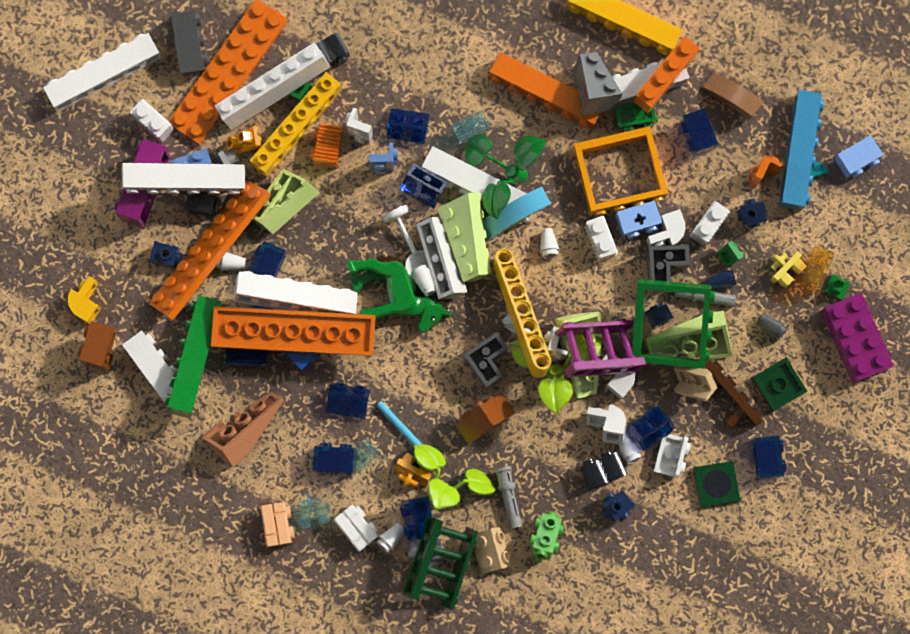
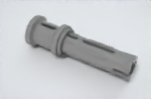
[494,466,522,529]

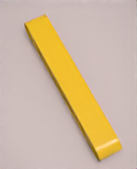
[493,249,551,378]

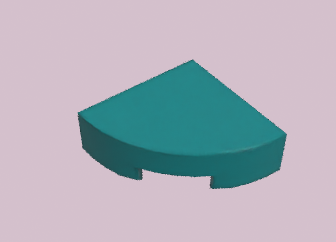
[810,161,829,178]

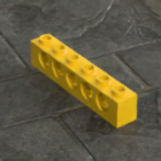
[250,72,342,178]

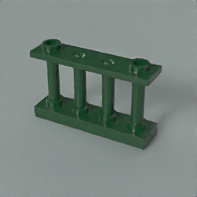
[403,515,479,610]

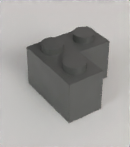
[646,245,690,282]
[463,332,508,390]

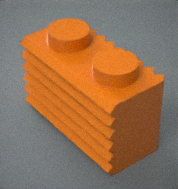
[310,123,344,169]

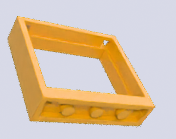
[573,126,668,216]

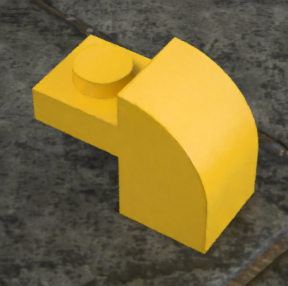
[68,276,101,324]

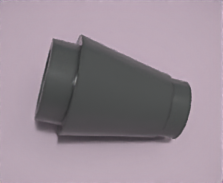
[757,313,788,341]

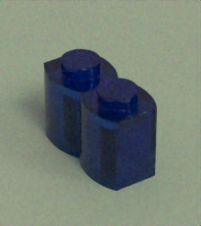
[626,406,675,451]

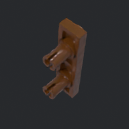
[705,360,763,428]

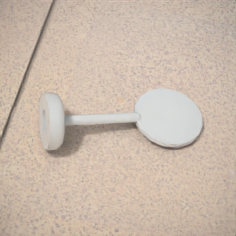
[382,205,432,284]

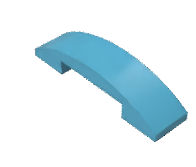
[482,187,551,243]

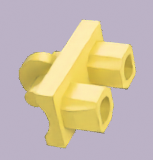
[770,251,807,288]

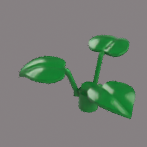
[465,135,546,219]

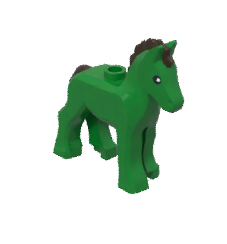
[347,255,451,333]

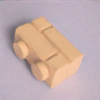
[260,502,295,547]

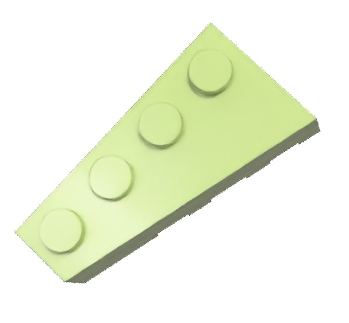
[437,193,491,282]

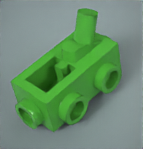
[529,512,564,563]

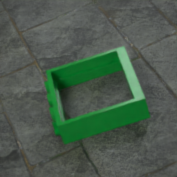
[632,279,715,368]

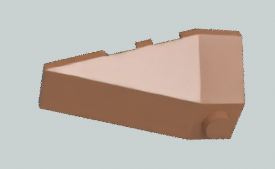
[201,392,284,467]

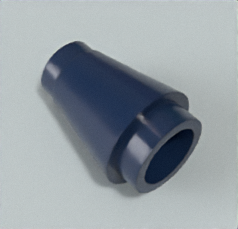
[706,270,737,290]

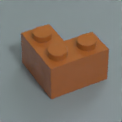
[78,321,117,371]
[456,393,516,444]

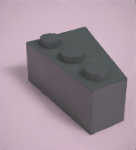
[171,11,208,73]
[573,52,623,115]

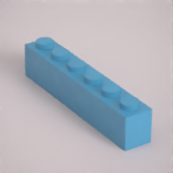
[779,90,824,210]

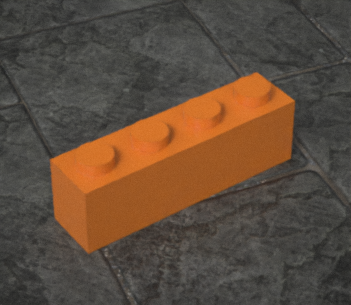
[633,36,700,114]

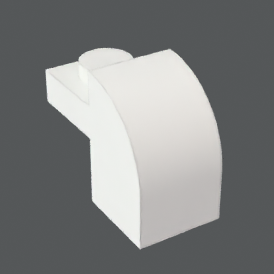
[646,210,685,247]
[602,354,635,399]
[586,404,626,445]

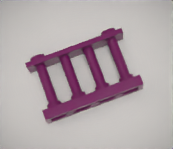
[555,319,646,378]

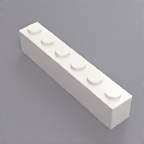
[43,33,161,112]
[215,42,330,130]
[422,146,531,224]
[121,163,245,195]
[233,271,358,314]

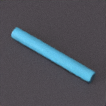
[376,401,422,446]

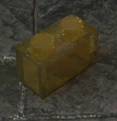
[798,246,835,293]

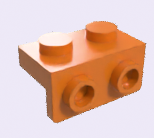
[748,155,782,188]

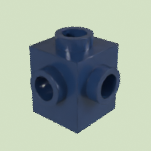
[737,199,768,228]
[602,490,635,522]

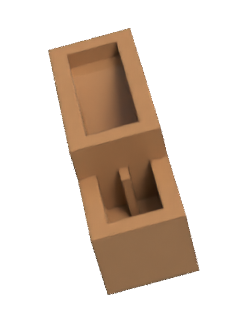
[702,73,764,120]

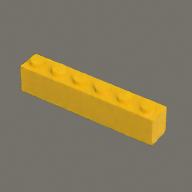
[566,0,683,55]

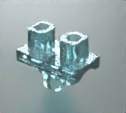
[451,110,491,144]
[293,494,331,529]

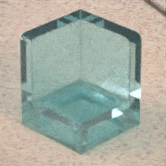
[349,439,379,471]

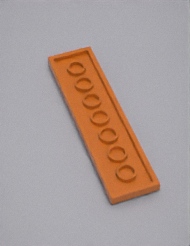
[168,0,289,145]
[148,180,271,321]
[211,306,376,356]

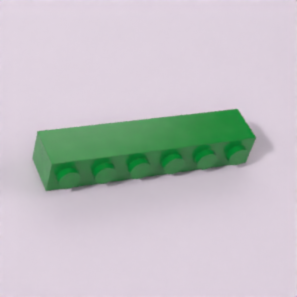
[164,295,222,419]

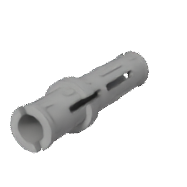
[674,292,736,307]

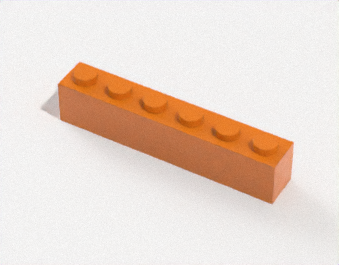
[489,52,602,129]

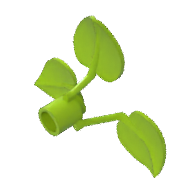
[509,335,602,414]
[413,444,496,510]

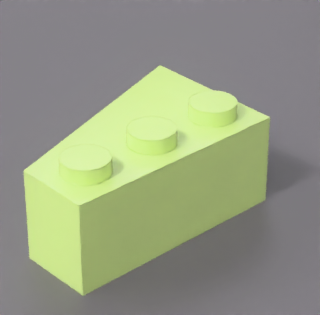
[252,169,319,234]

